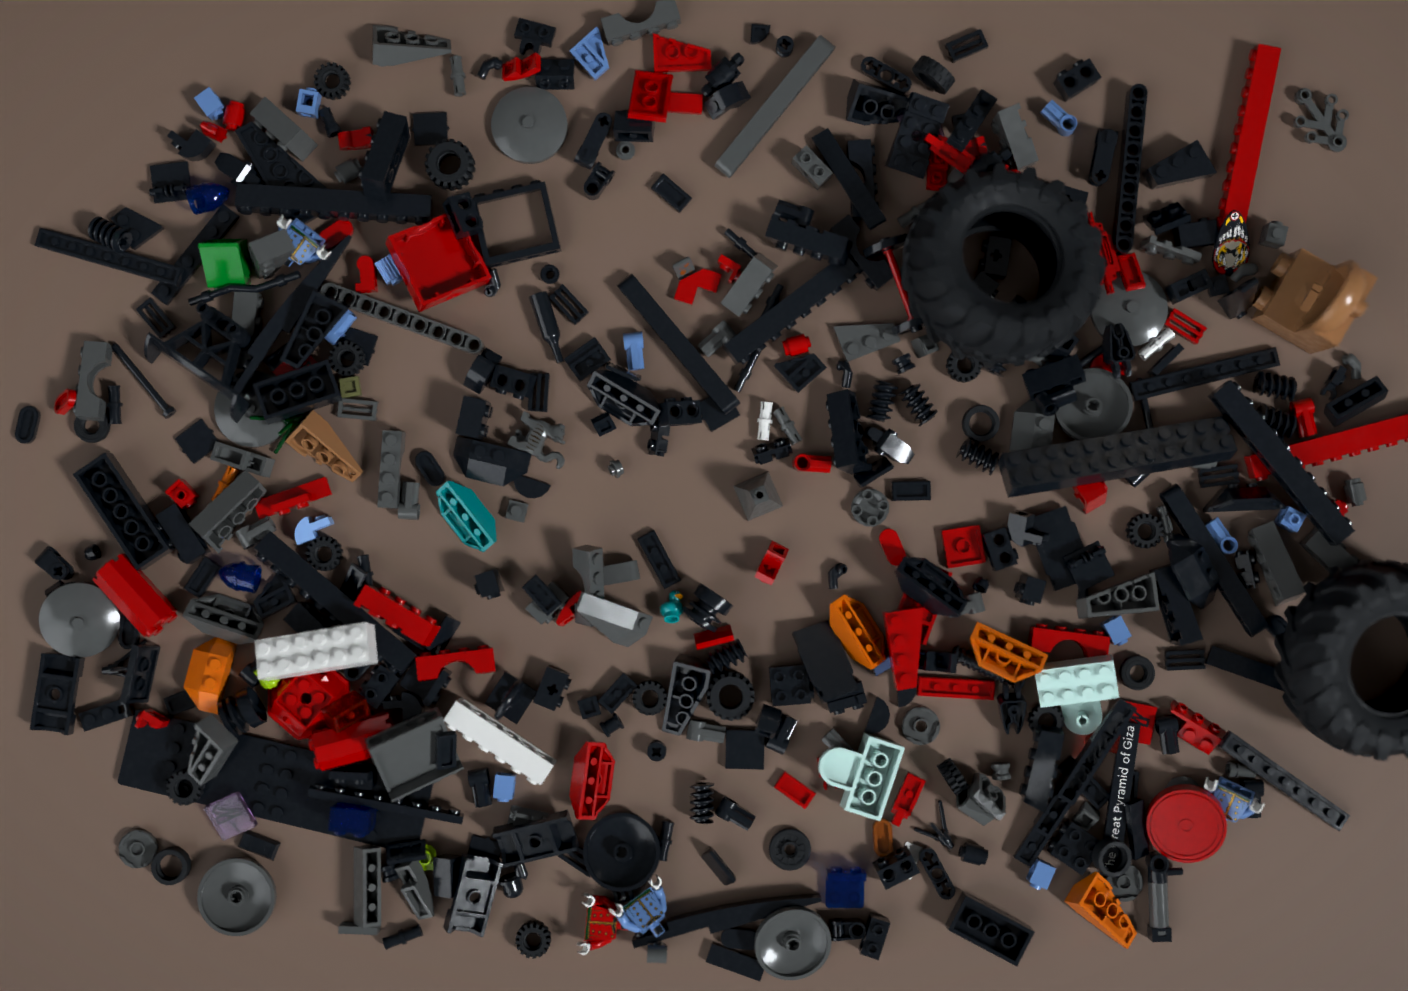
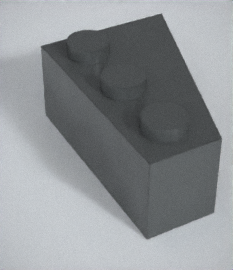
[250,97,318,162]
[991,103,1039,171]
[249,228,295,279]
[721,253,778,316]
[187,714,238,786]

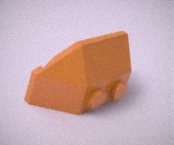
[830,594,886,670]
[970,622,1048,683]
[183,637,237,715]

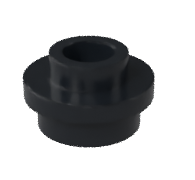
[540,265,560,284]

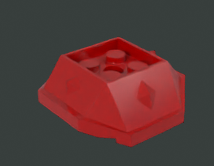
[268,670,352,740]

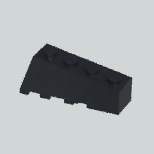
[1019,724,1065,814]

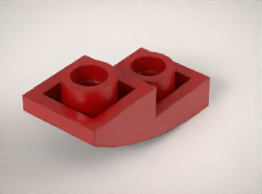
[926,151,948,191]

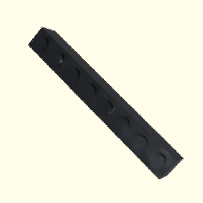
[723,257,859,365]

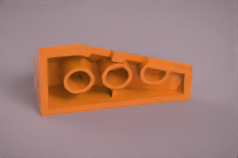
[1064,871,1137,949]

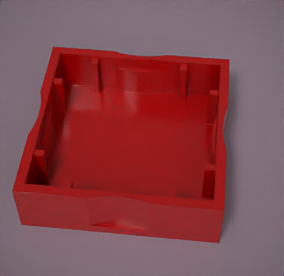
[385,214,492,312]

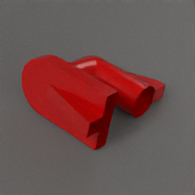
[200,121,228,143]

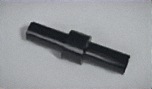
[724,228,757,258]

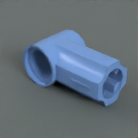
[1040,100,1077,137]
[324,310,357,346]
[623,332,645,371]
[1205,517,1238,554]

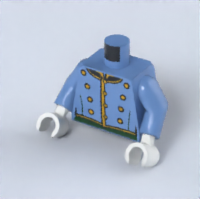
[277,214,332,267]
[1204,776,1265,823]
[609,875,667,938]

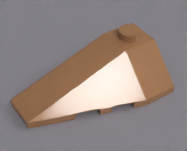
[285,410,363,482]

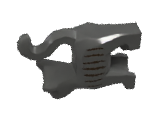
[507,411,565,469]

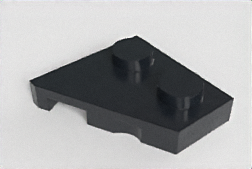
[111,207,165,250]
[774,353,827,393]

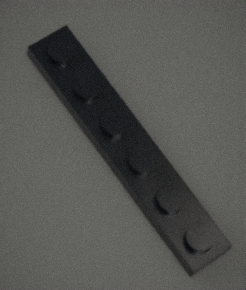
[151,204,239,306]

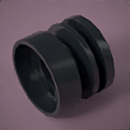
[682,583,733,633]
[217,686,267,738]

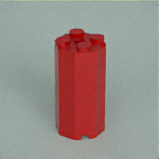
[92,553,178,637]
[308,711,394,771]

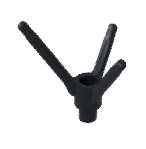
[101,639,147,677]
[914,800,954,850]

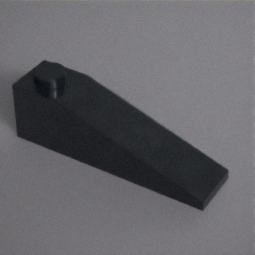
[846,78,909,125]

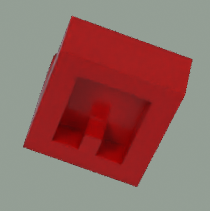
[718,254,742,284]
[134,708,170,729]

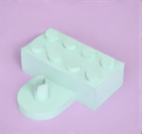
[1035,654,1119,735]
[818,732,905,821]

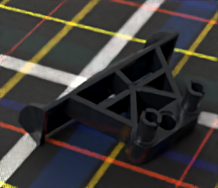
[144,302,253,423]

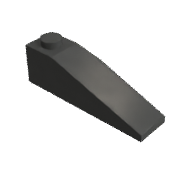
[575,592,653,647]

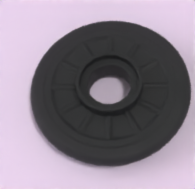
[769,828,811,871]

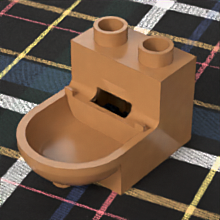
[1251,248,1378,354]

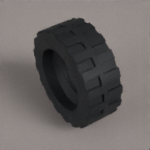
[912,55,955,94]

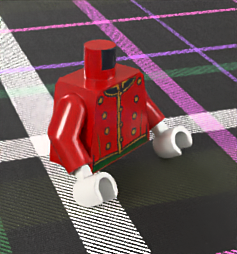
[577,892,627,955]

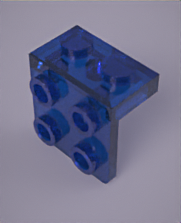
[825,866,866,908]

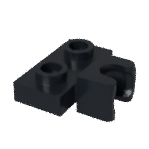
[514,18,556,56]

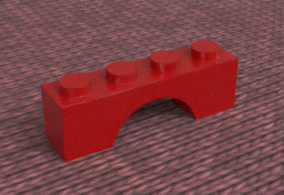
[1028,623,1110,657]
[415,645,496,682]

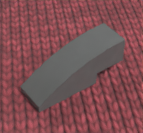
[210,441,275,478]
[395,860,435,920]

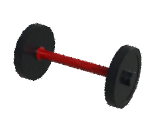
[863,234,925,336]

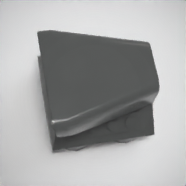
[956,773,1006,826]

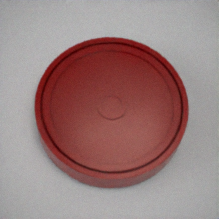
[1146,784,1227,863]

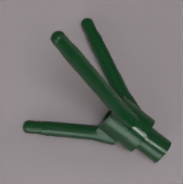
[249,413,305,454]

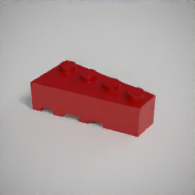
[353,584,441,647]

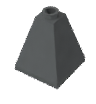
[733,471,783,521]

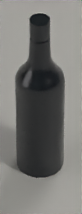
[529,291,564,364]

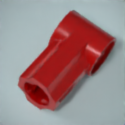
[1289,397,1318,438]
[792,454,832,473]

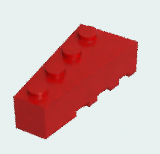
[883,606,924,691]

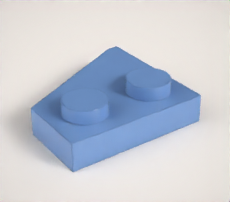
[569,26,609,81]

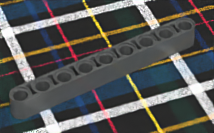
[714,35,836,178]
[321,283,484,355]

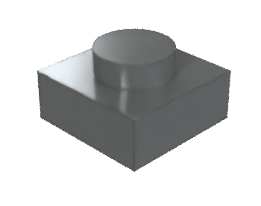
[505,500,529,523]

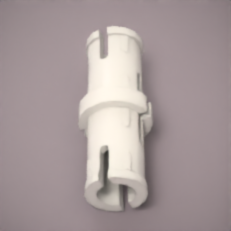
[1138,328,1176,361]
[757,401,773,441]

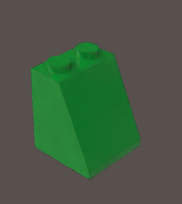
[198,239,251,290]

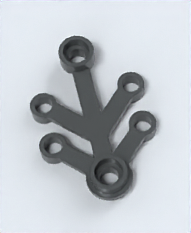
[1293,88,1349,152]

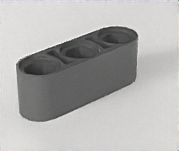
[603,560,640,586]

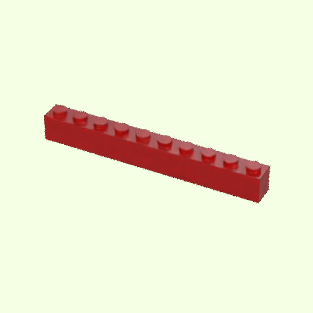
[1216,44,1281,232]
[1244,414,1408,481]

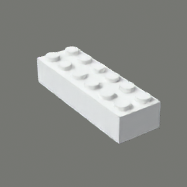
[255,622,378,681]
[444,697,557,785]

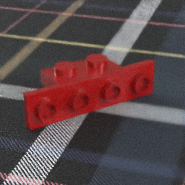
[255,477,333,520]
[1170,700,1227,755]

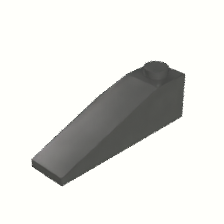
[372,25,451,67]

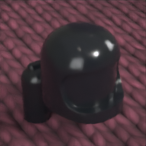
[498,863,528,898]

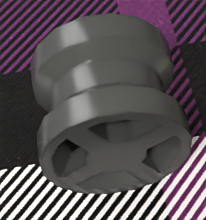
[991,762,1011,780]

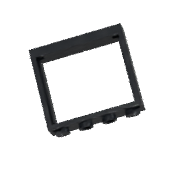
[473,180,562,269]

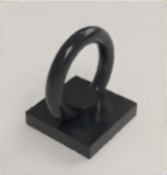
[485,671,537,724]

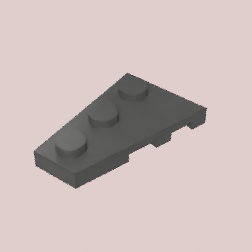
[1140,235,1202,265]
[833,323,901,362]

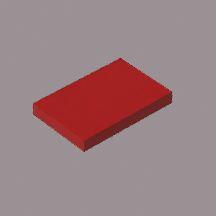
[628,70,673,123]

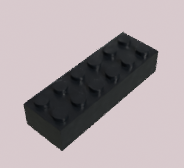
[73,452,176,570]

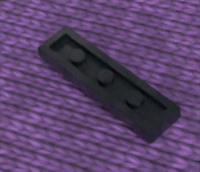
[946,89,997,152]

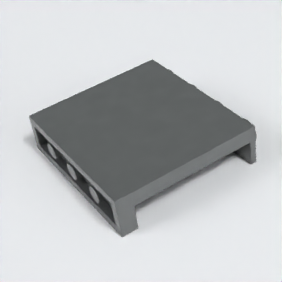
[364,707,464,802]

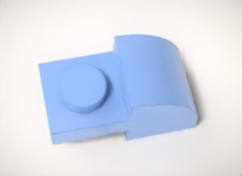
[295,515,334,545]

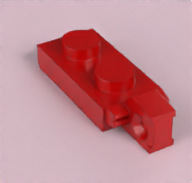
[924,133,976,174]
[891,772,926,827]

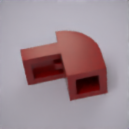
[754,541,789,586]

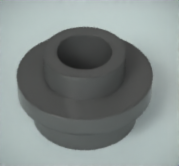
[616,141,635,160]
[608,460,624,478]

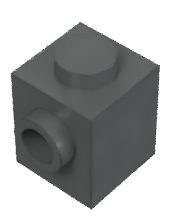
[1258,221,1289,249]

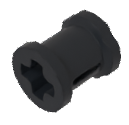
[776,36,794,58]
[599,713,624,738]

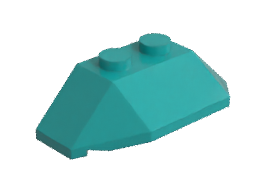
[436,480,497,552]

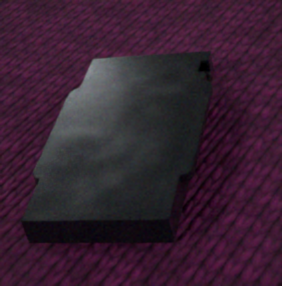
[1033,506,1083,591]
[792,620,859,704]

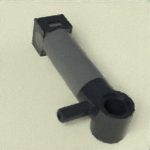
[1145,851,1183,942]

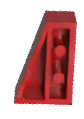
[1072,481,1108,515]

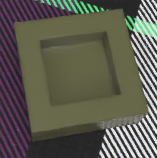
[339,376,362,398]

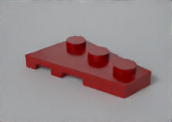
[653,33,711,73]

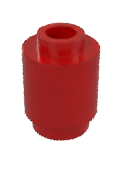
[222,101,245,131]
[782,333,811,356]

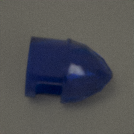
[186,181,230,215]
[218,561,262,594]

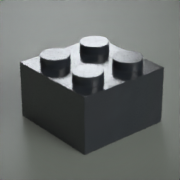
[455,396,493,440]

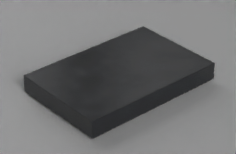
[120,645,160,704]

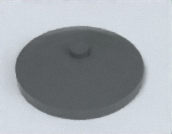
[491,87,568,164]
[1090,273,1168,347]
[1055,368,1133,440]
[214,371,286,447]
[39,581,121,658]
[197,857,277,936]
[754,906,832,980]

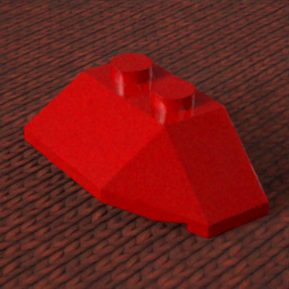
[569,741,615,820]

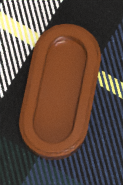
[872,818,893,857]

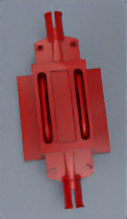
[1088,212,1121,295]

